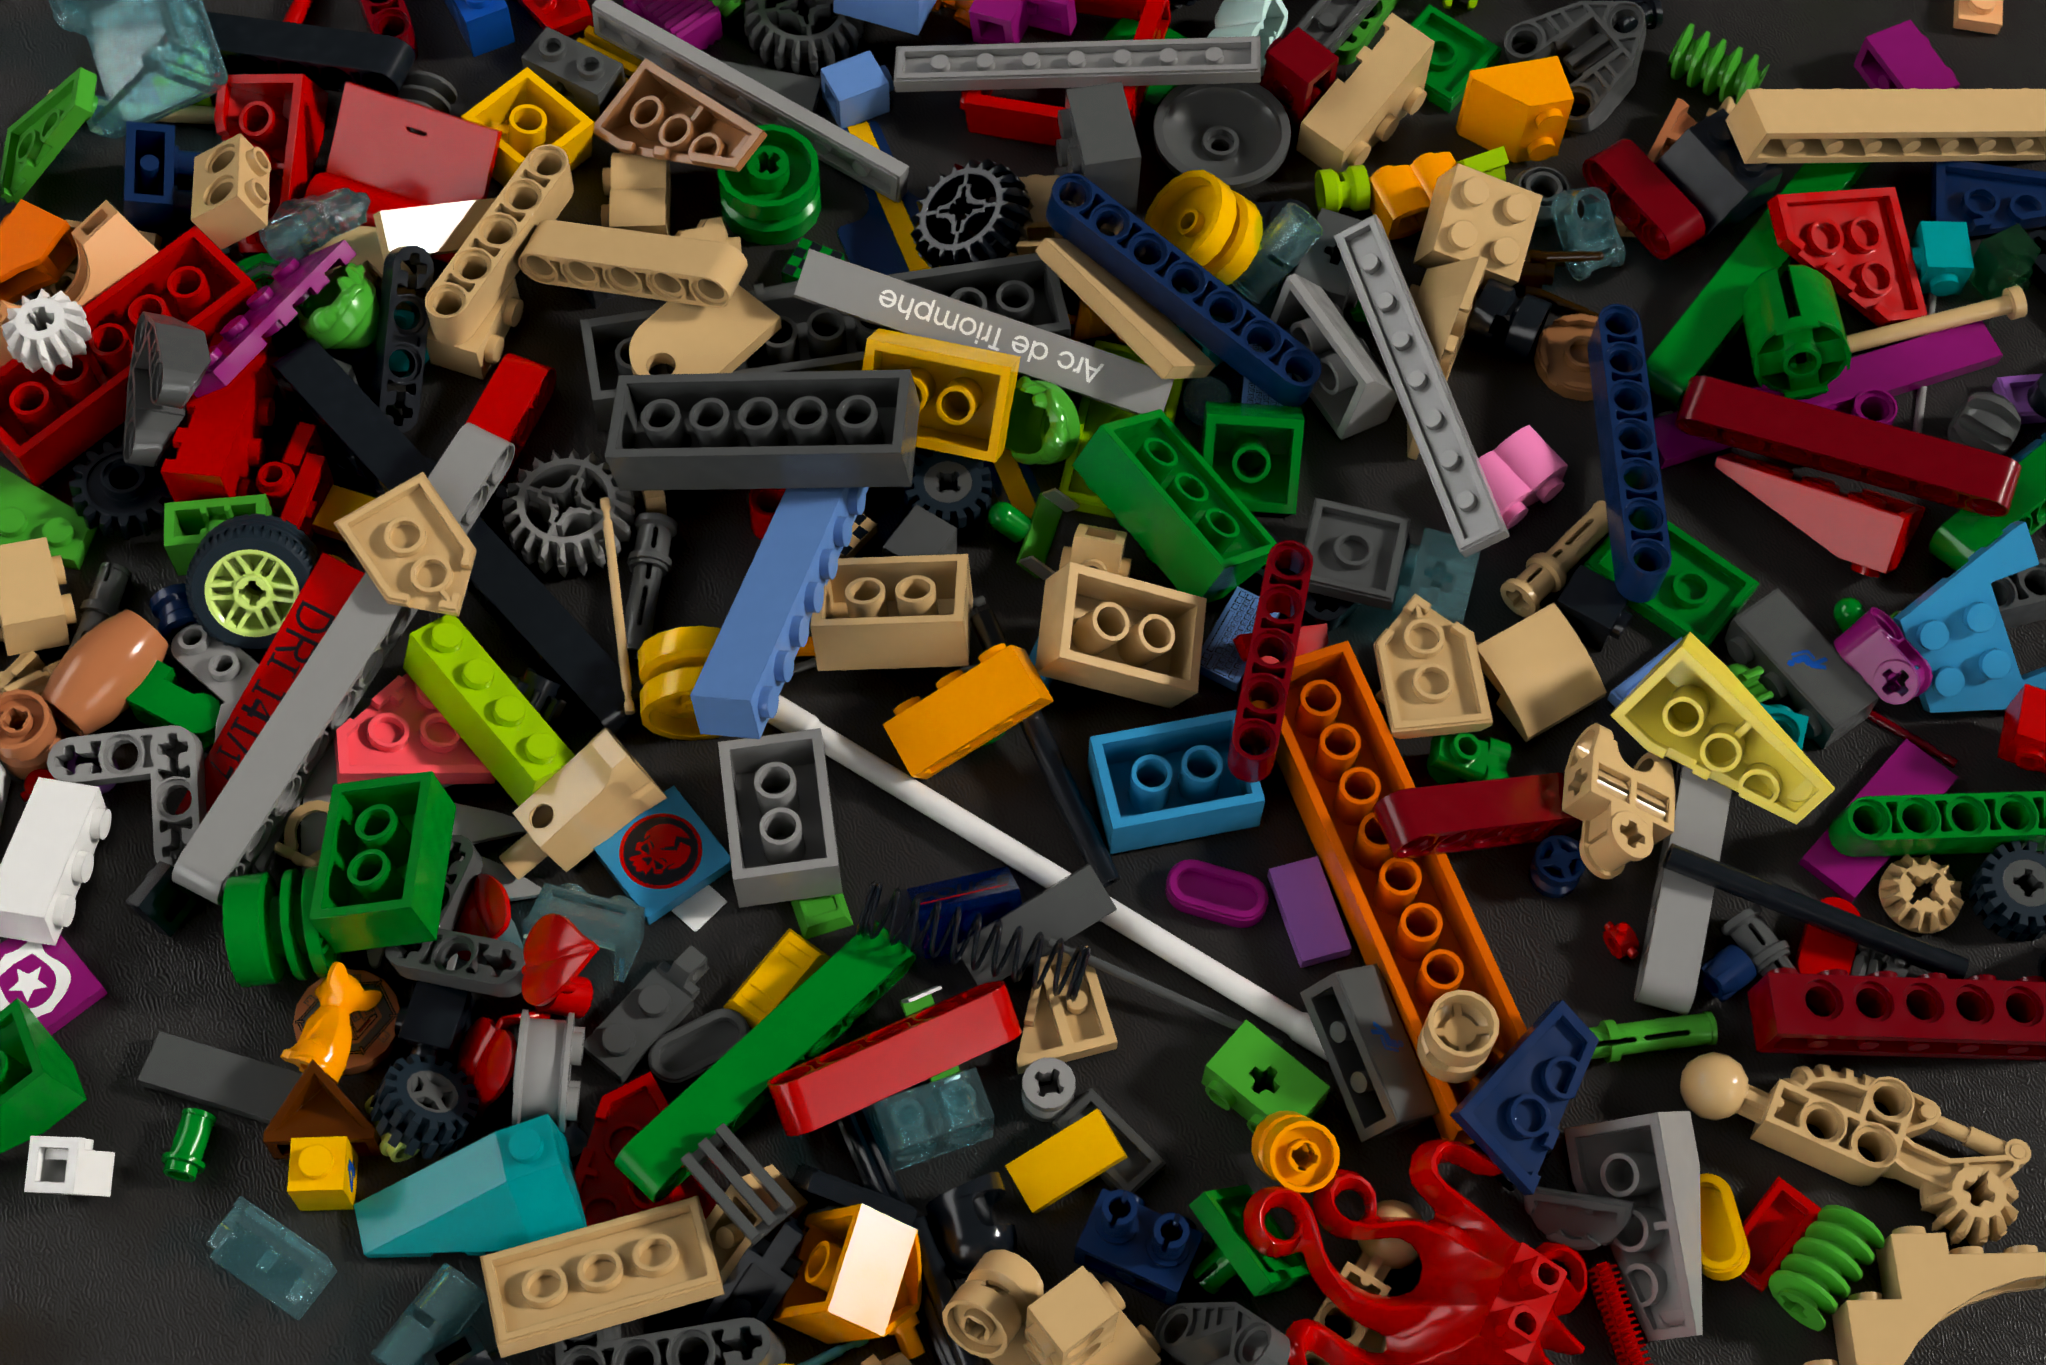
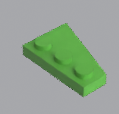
[0,67,98,204]
[0,466,97,570]

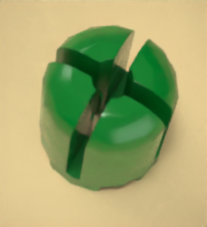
[1742,264,1852,400]

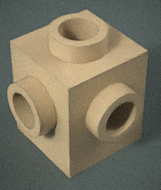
[1059,523,1132,577]

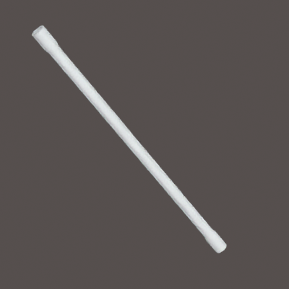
[767,695,1328,1062]

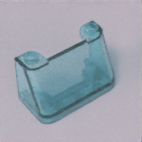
[49,0,228,139]

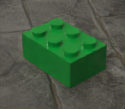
[309,771,456,953]

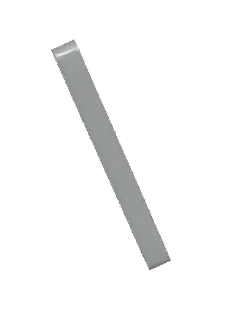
[172,423,515,906]

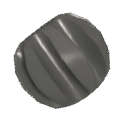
[1948,392,2021,455]

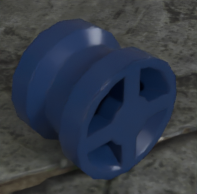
[149,583,197,644]
[1528,835,1586,898]

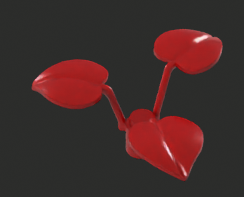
[453,873,600,1118]

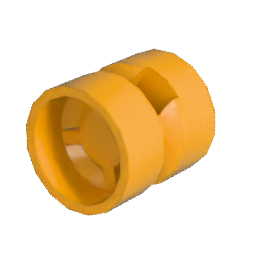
[1251,1111,1340,1193]

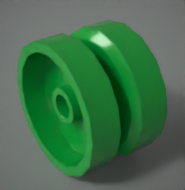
[717,124,821,246]

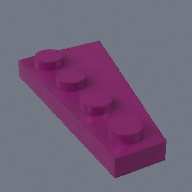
[193,239,357,398]

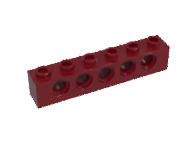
[1748,967,2046,1061]

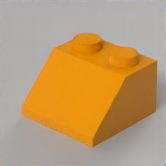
[1456,56,1574,163]

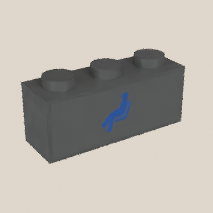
[1723,588,1879,750]
[1300,964,1440,1143]

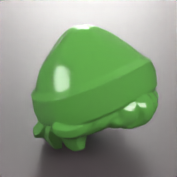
[294,263,379,349]
[1005,376,1080,465]

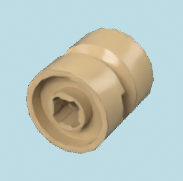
[1417,990,1499,1083]
[942,1250,1044,1358]

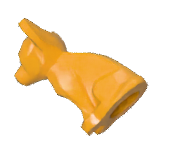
[280,961,382,1084]

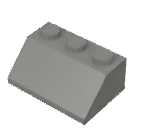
[1270,273,1398,440]

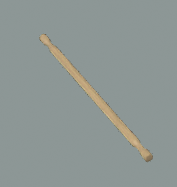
[600,497,635,715]

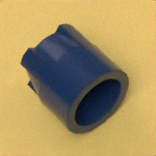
[1699,944,1757,1002]

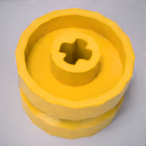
[1144,170,1263,286]
[638,626,721,741]

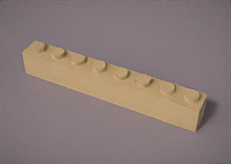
[1725,88,2046,164]

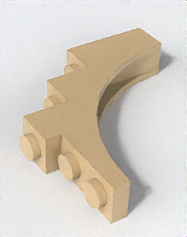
[1803,1226,2046,1365]

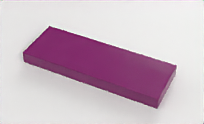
[1798,738,1958,903]

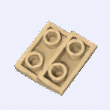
[1477,603,1607,742]

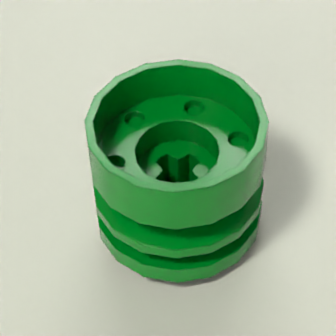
[222,866,341,988]

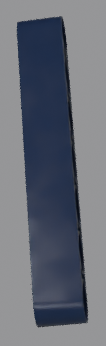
[1046,173,1321,407]
[1587,304,1672,603]

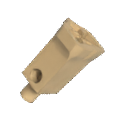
[499,727,668,880]

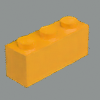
[882,643,1054,779]

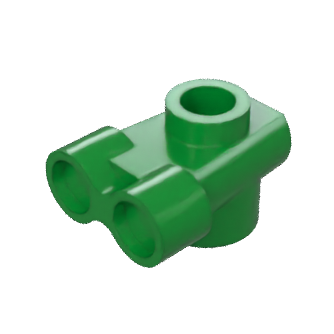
[1426,733,1511,785]

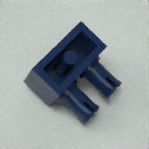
[123,121,203,235]
[1073,1188,1204,1306]

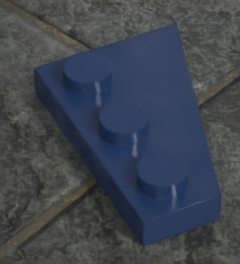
[1931,161,2046,237]
[1450,1000,1599,1196]

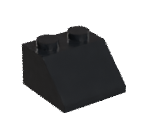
[1655,108,1783,246]

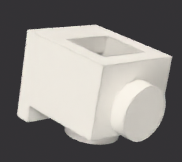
[24,1136,115,1197]

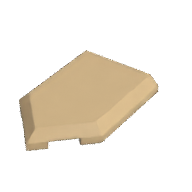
[334,472,477,617]
[1373,594,1493,739]

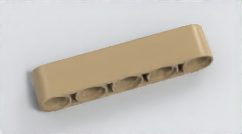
[425,144,574,346]
[518,220,748,308]

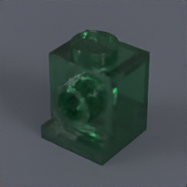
[1969,223,2041,300]

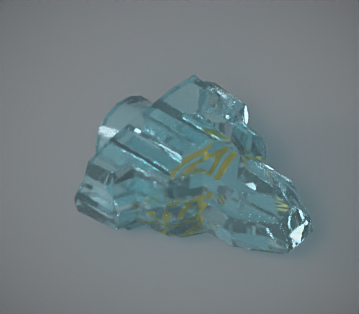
[259,188,371,263]

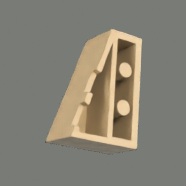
[1296,13,1435,173]

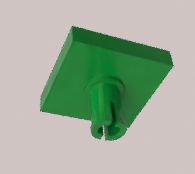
[1189,1184,1311,1297]

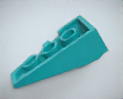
[354,1114,587,1258]

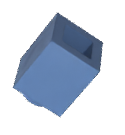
[820,50,894,129]

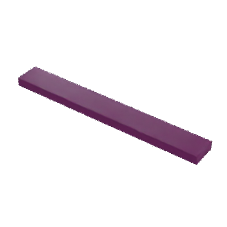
[1654,321,2003,469]

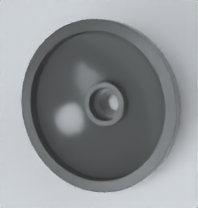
[1153,83,1291,190]

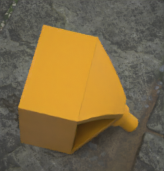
[773,1203,925,1360]

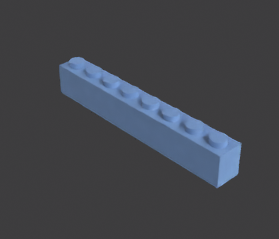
[690,487,869,739]

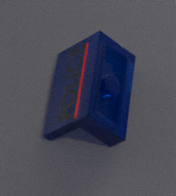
[907,866,1022,959]

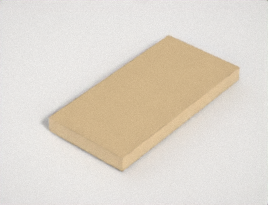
[1035,238,1215,379]
[480,1195,725,1358]

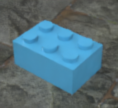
[1087,710,1265,854]

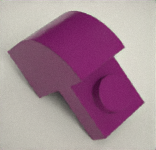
[969,0,1077,44]

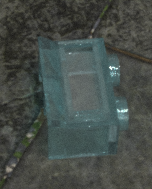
[523,883,645,982]

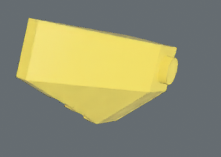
[1610,632,1835,825]

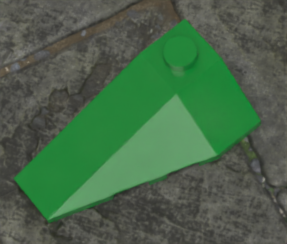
[0,998,87,1154]

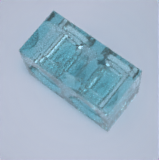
[873,1067,995,1171]

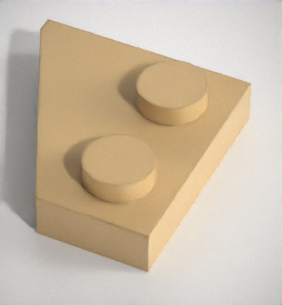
[1016,946,1118,1074]

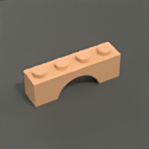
[0,200,159,368]

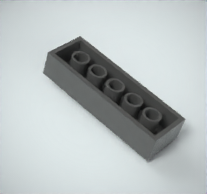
[605,369,920,491]

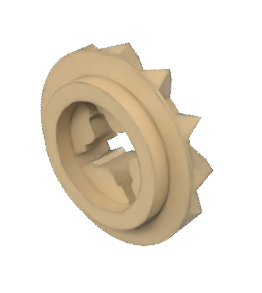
[1879,854,1965,934]

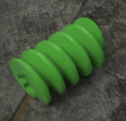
[1666,23,1770,104]
[1768,1205,1885,1331]

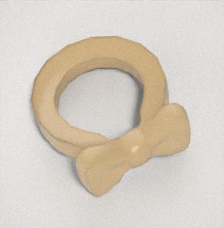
[273,800,330,868]

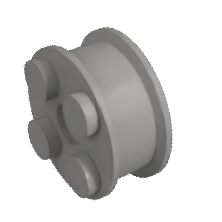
[512,1009,585,1133]

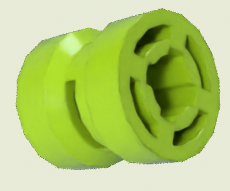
[1314,164,1371,213]

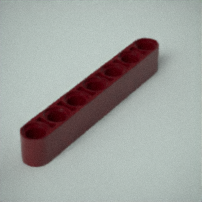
[1675,376,2022,517]

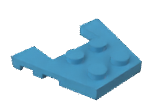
[1893,520,2046,713]

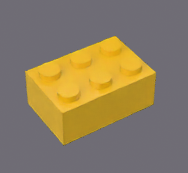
[862,328,1021,463]

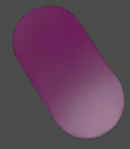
[1165,859,1268,928]

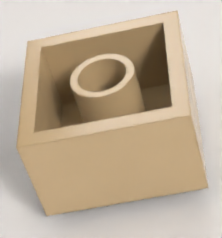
[1413,163,1543,289]

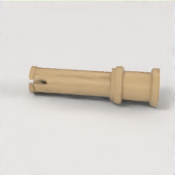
[1500,500,1609,618]

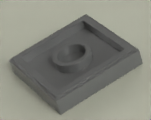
[1304,498,1411,611]

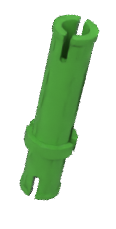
[1589,1011,1718,1063]

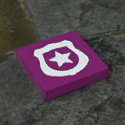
[0,934,108,1036]

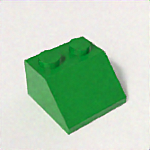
[1201,401,1305,514]

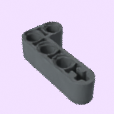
[555,1318,786,1365]

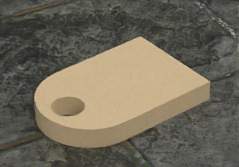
[629,285,782,375]

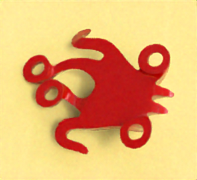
[1243,1138,1589,1365]

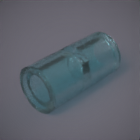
[1232,202,1324,304]
[370,1263,487,1365]

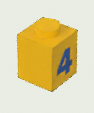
[287,1136,358,1211]

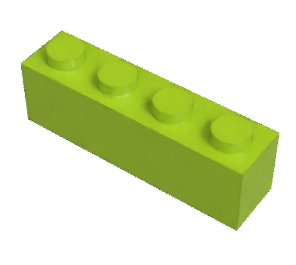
[403,614,575,806]

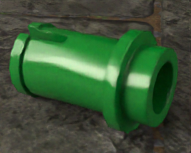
[161,1108,217,1182]

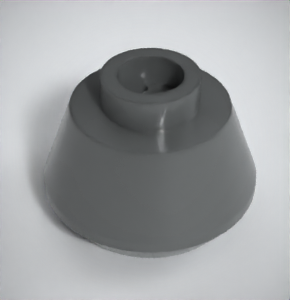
[1512,167,1574,227]

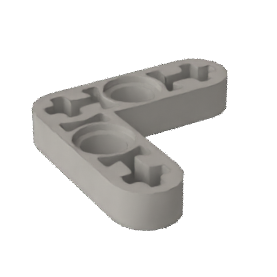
[47,725,207,867]

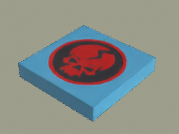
[593,786,732,925]

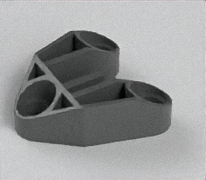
[1504,1,1646,133]
[123,312,211,467]
[1154,1302,1290,1365]

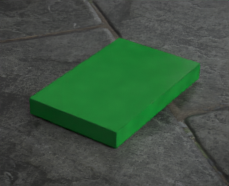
[1583,520,1760,649]

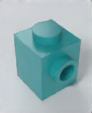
[1910,221,1974,296]

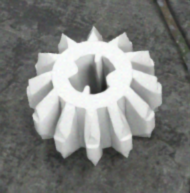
[1,288,92,376]

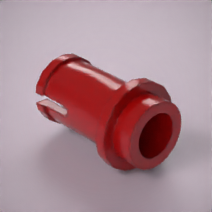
[255,461,296,517]

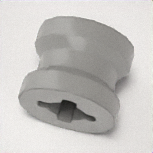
[1021,1058,1075,1122]

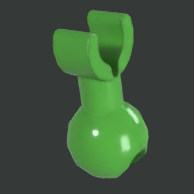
[1727,663,1774,703]

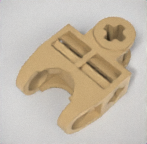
[1562,723,1676,879]

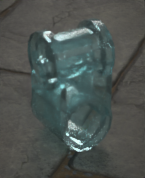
[1551,187,1625,281]

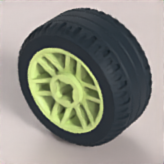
[185,514,320,653]

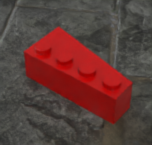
[160,332,280,502]

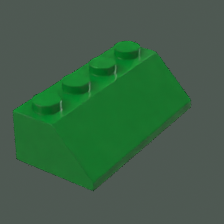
[1072,409,1277,604]

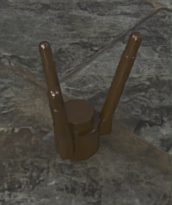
[1514,250,1623,317]

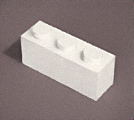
[0,777,112,946]

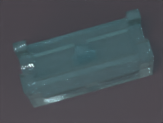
[207,1196,338,1321]

